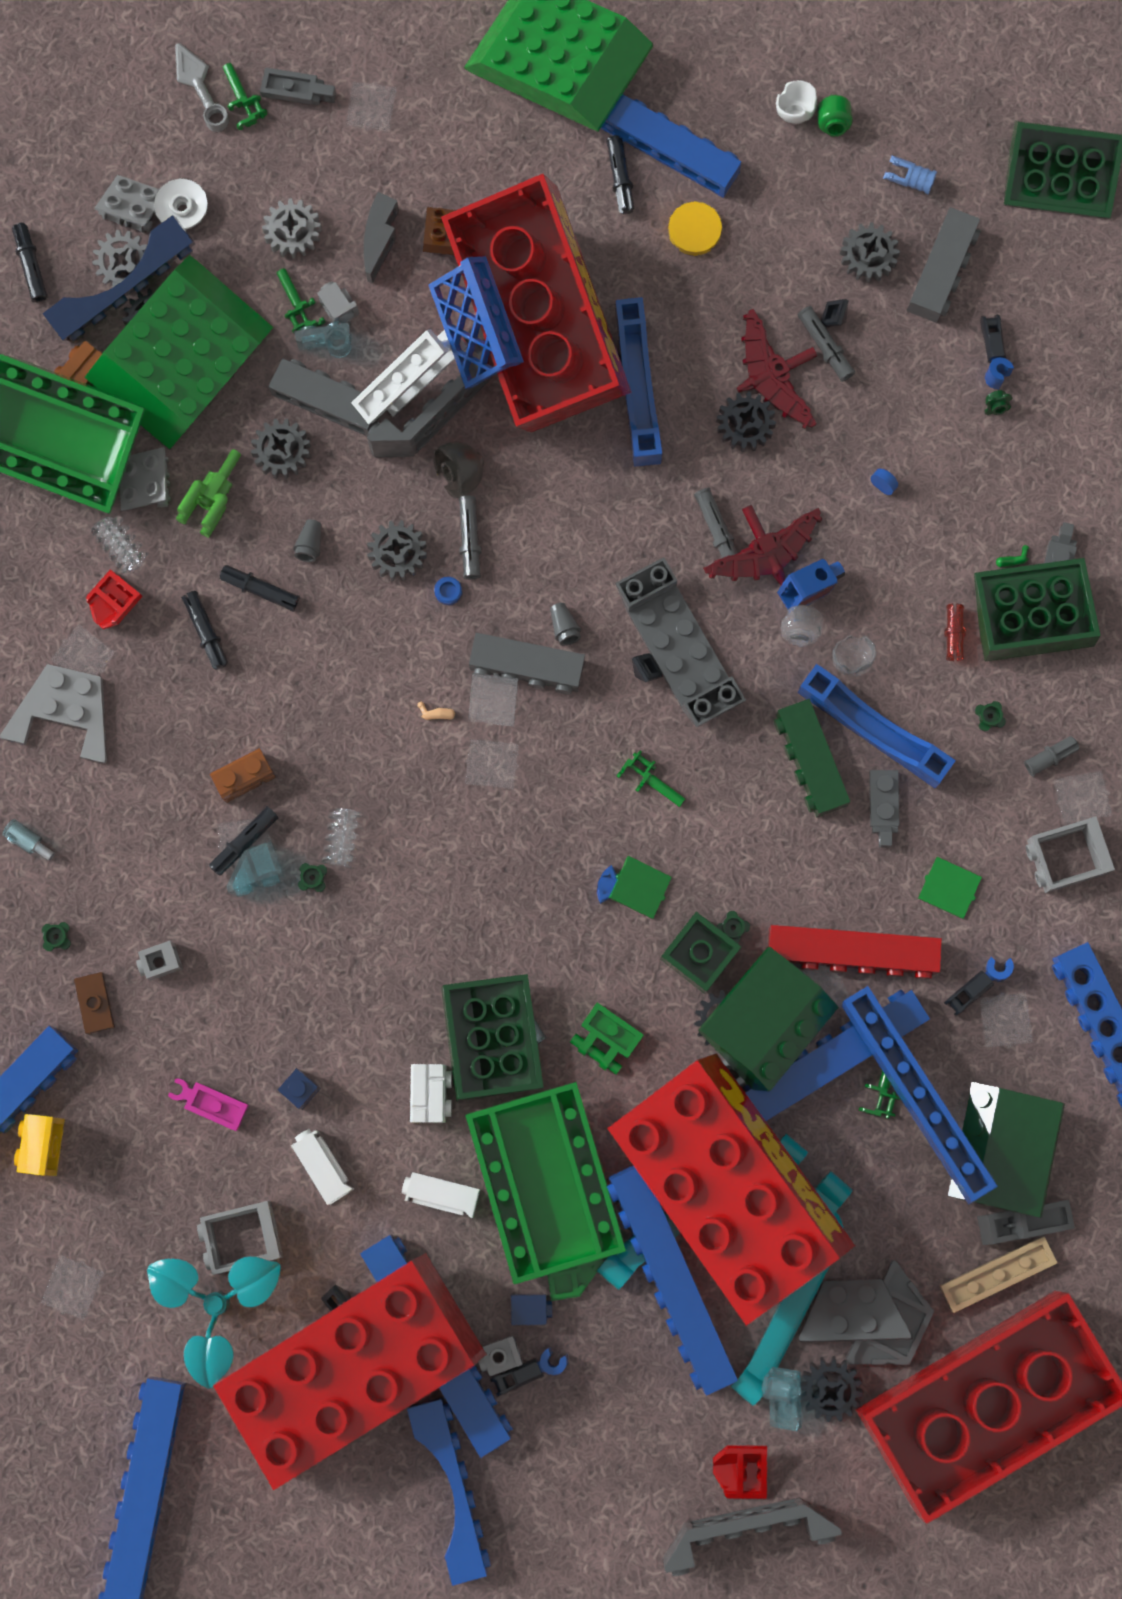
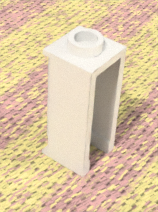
[291,1129,354,1205]
[402,1172,480,1218]

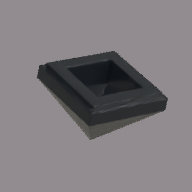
[821,299,849,327]
[632,653,663,682]
[321,1285,351,1311]

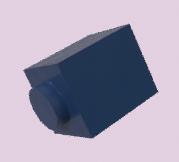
[278,1068,321,1110]
[511,1294,552,1325]

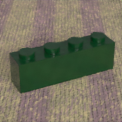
[774,699,850,818]

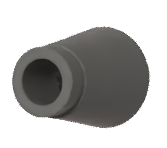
[293,519,322,563]
[550,603,581,646]

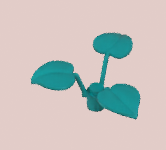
[147,1256,281,1389]

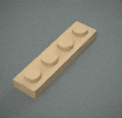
[939,1236,1057,1313]

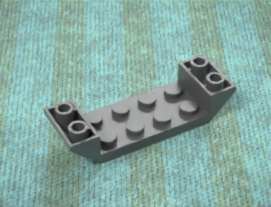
[367,327,489,458]
[615,557,746,728]
[662,1497,842,1576]

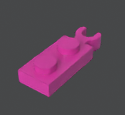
[168,1079,249,1131]

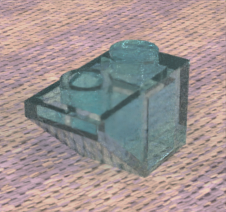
[226,841,285,897]

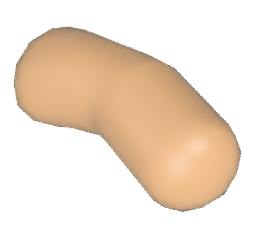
[418,701,455,720]

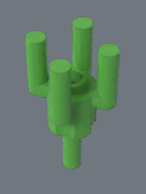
[176,449,241,538]

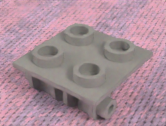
[95,175,160,233]
[120,447,171,511]

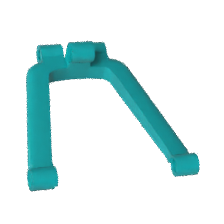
[597,1133,853,1406]

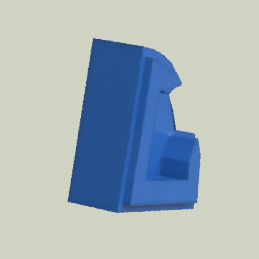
[597,865,617,904]

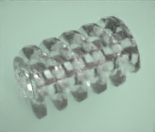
[90,516,149,577]
[321,808,365,869]

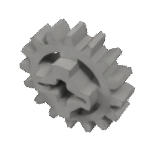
[262,198,322,259]
[92,230,147,287]

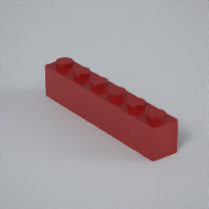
[768,925,942,979]

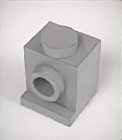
[317,281,359,328]
[136,941,183,981]
[479,1335,523,1376]

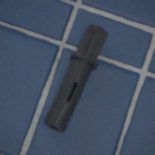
[606,135,635,214]
[12,222,48,302]
[220,565,300,612]
[181,591,228,670]
[209,806,279,876]

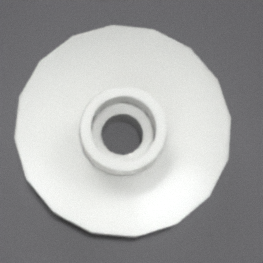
[154,179,208,230]

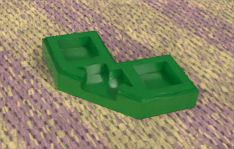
[547,1258,604,1301]

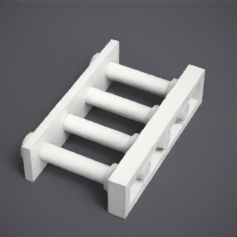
[351,329,468,424]

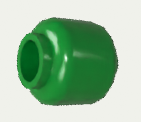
[817,95,853,137]

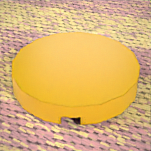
[668,201,722,256]

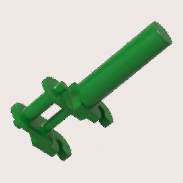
[223,63,268,130]
[276,268,326,334]
[616,750,686,807]
[858,1071,900,1119]

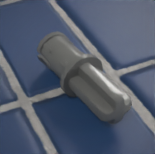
[1024,736,1079,777]

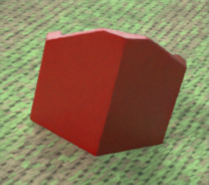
[86,569,143,629]
[713,1445,767,1499]

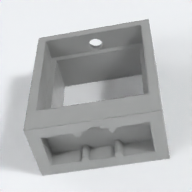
[1025,817,1115,893]
[197,1201,283,1275]

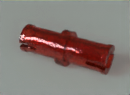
[944,603,966,662]

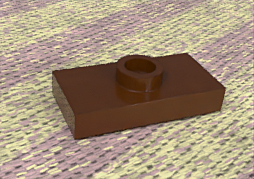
[74,972,115,1034]

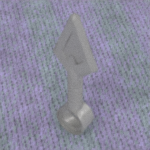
[175,43,229,132]

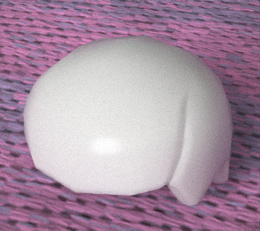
[776,80,817,124]

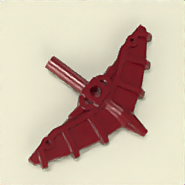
[736,308,817,429]
[703,504,822,585]

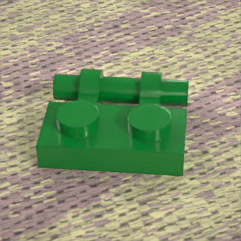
[570,1002,644,1075]

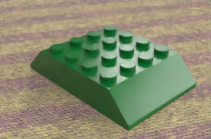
[464,0,654,132]
[84,254,274,450]
[0,353,145,514]
[465,1082,626,1285]

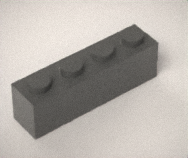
[907,207,981,323]
[269,358,379,437]
[469,633,585,694]

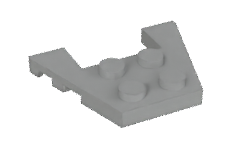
[0,664,107,764]

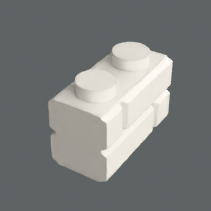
[410,1064,452,1123]

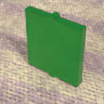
[609,856,672,919]
[918,857,982,919]

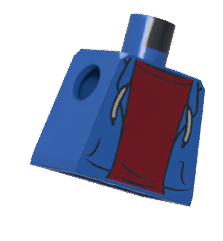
[777,559,845,615]

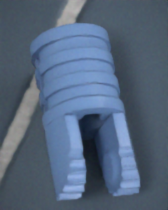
[883,155,937,195]

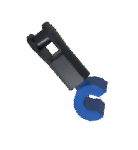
[980,314,1014,389]
[944,957,1014,1016]
[490,1347,569,1397]

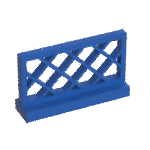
[429,256,524,389]

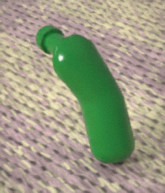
[996,545,1029,568]

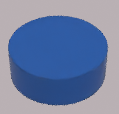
[870,469,898,495]
[434,577,462,605]

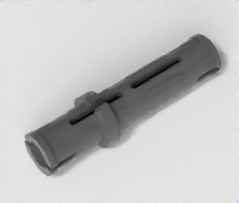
[797,306,855,382]
[694,487,738,558]
[459,495,482,580]

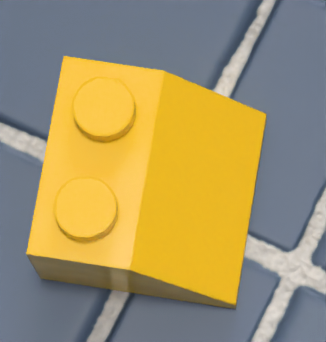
[14,1114,65,1176]

